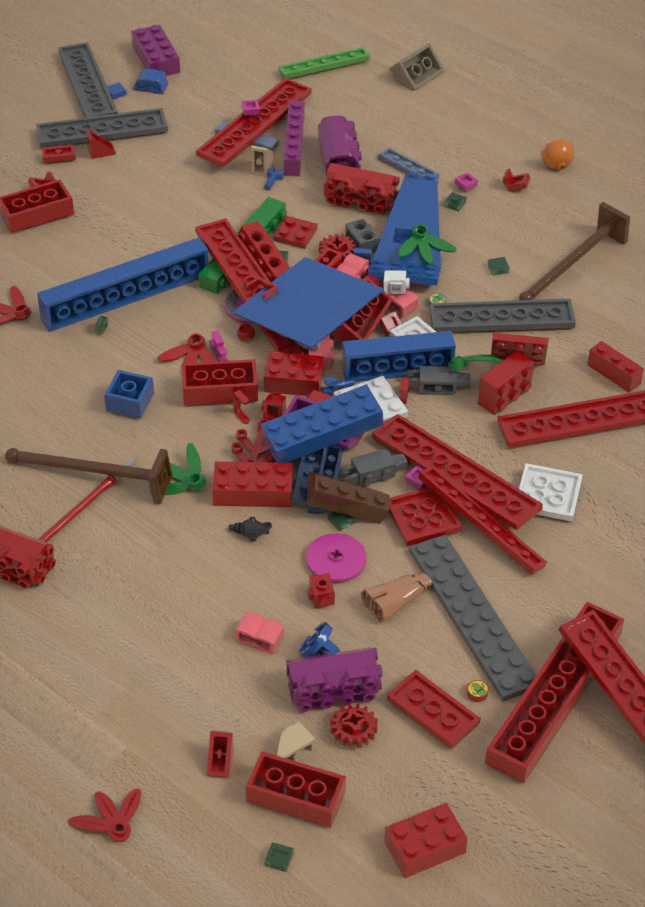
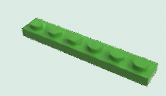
[279,47,370,79]

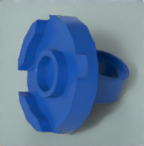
[299,622,340,658]

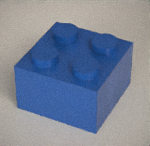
[104,370,154,419]

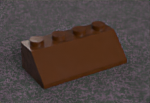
[306,471,390,524]

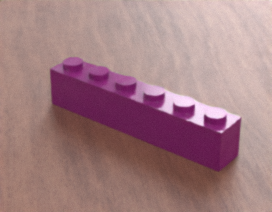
[284,101,305,176]

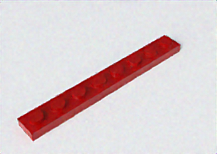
[418,465,547,575]

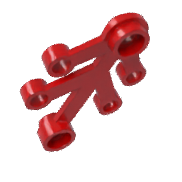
[231,419,275,462]

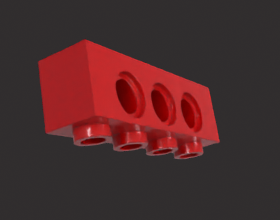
[238,221,290,282]

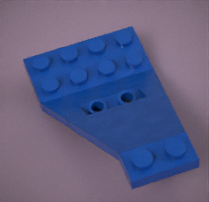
[368,172,441,286]

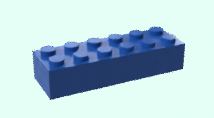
[342,331,456,382]
[261,384,384,463]

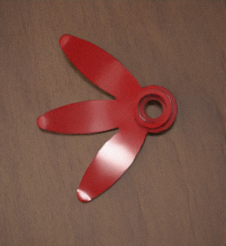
[0,286,32,324]
[157,333,218,363]
[68,788,141,842]

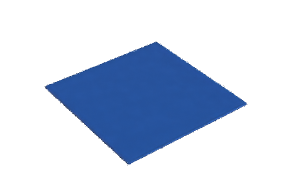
[233,257,384,348]

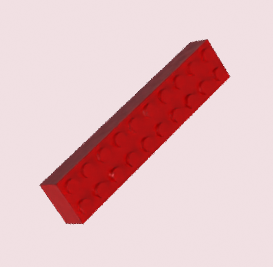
[485,602,624,784]

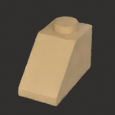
[251,146,273,177]
[277,721,315,762]

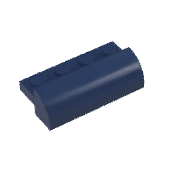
[291,444,344,514]

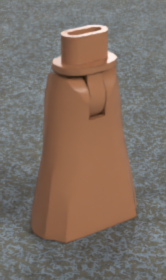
[360,572,432,623]

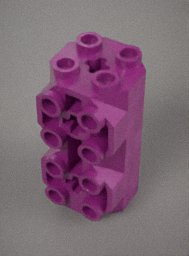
[318,115,362,174]
[286,647,383,712]

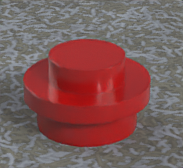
[237,324,255,340]

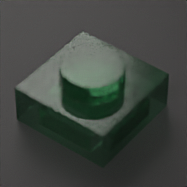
[444,192,467,211]

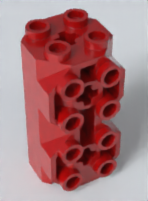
[324,163,400,214]
[0,526,56,589]

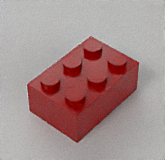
[478,350,534,415]
[264,351,324,396]
[384,802,468,878]

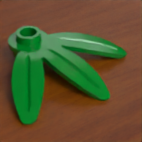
[398,224,457,264]
[448,354,502,371]
[150,443,206,495]

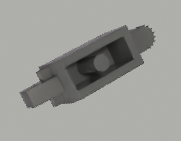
[405,366,471,395]
[339,449,407,486]

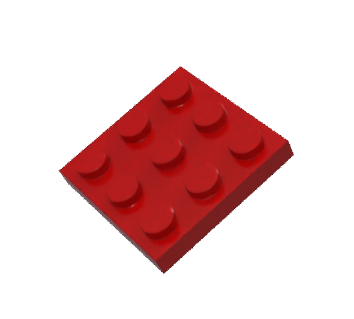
[491,332,549,366]
[389,487,462,546]

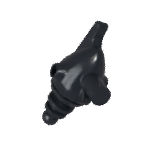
[228,517,272,541]

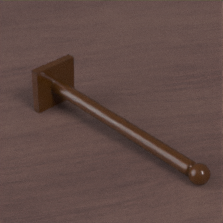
[519,202,630,300]
[5,448,173,504]

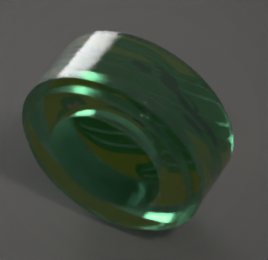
[95,315,109,334]

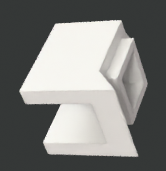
[384,270,410,295]

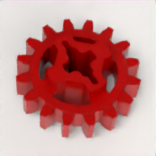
[319,234,356,262]
[331,704,378,748]

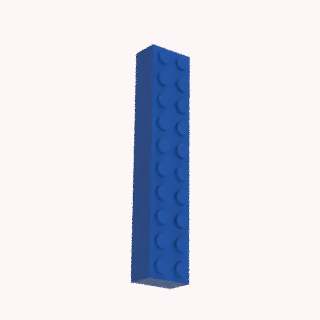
[37,237,209,332]

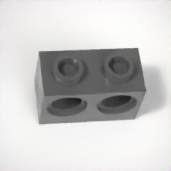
[345,218,380,253]

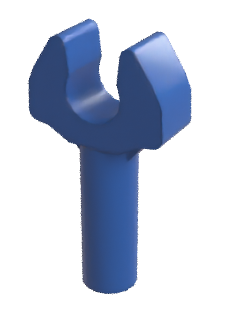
[264,167,284,191]
[321,376,355,395]

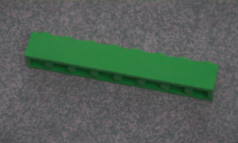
[199,197,287,294]

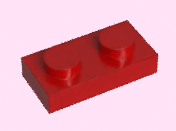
[41,145,76,163]

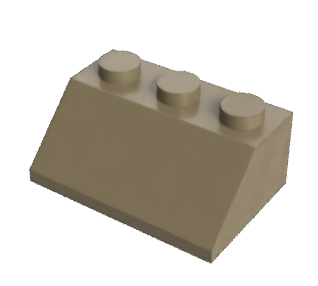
[389,43,445,90]

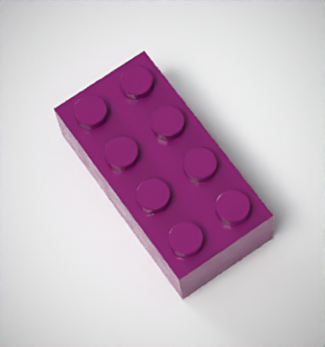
[131,25,180,76]

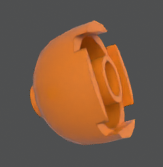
[541,139,574,170]

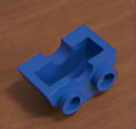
[133,69,168,94]

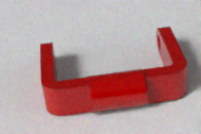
[245,277,278,299]
[233,390,250,424]

